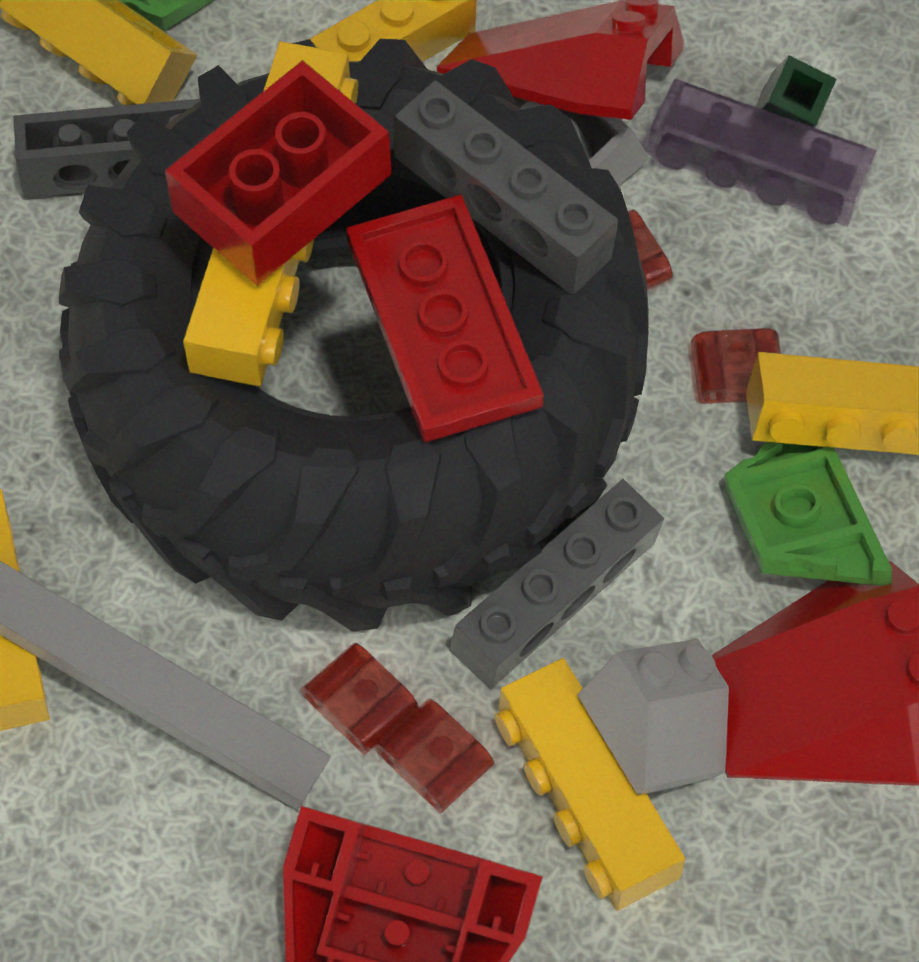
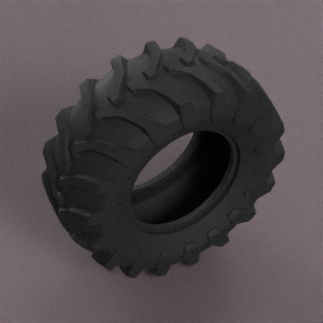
[59,39,649,631]

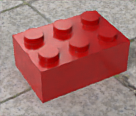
[165,60,391,286]

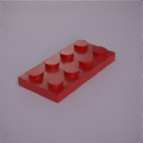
[346,195,543,443]

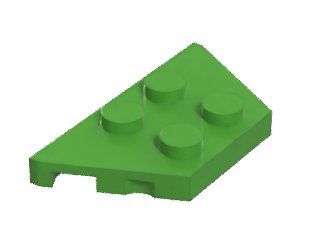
[724,442,892,586]

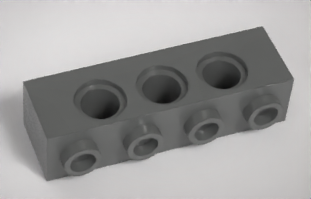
[394,80,618,294]
[13,99,200,198]
[449,479,665,690]

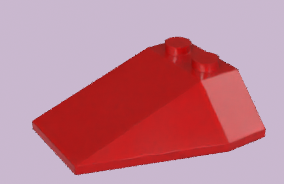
[437,0,684,120]
[711,561,919,786]
[283,806,543,962]

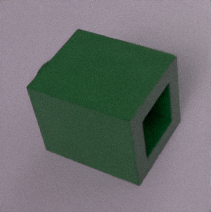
[751,55,837,141]

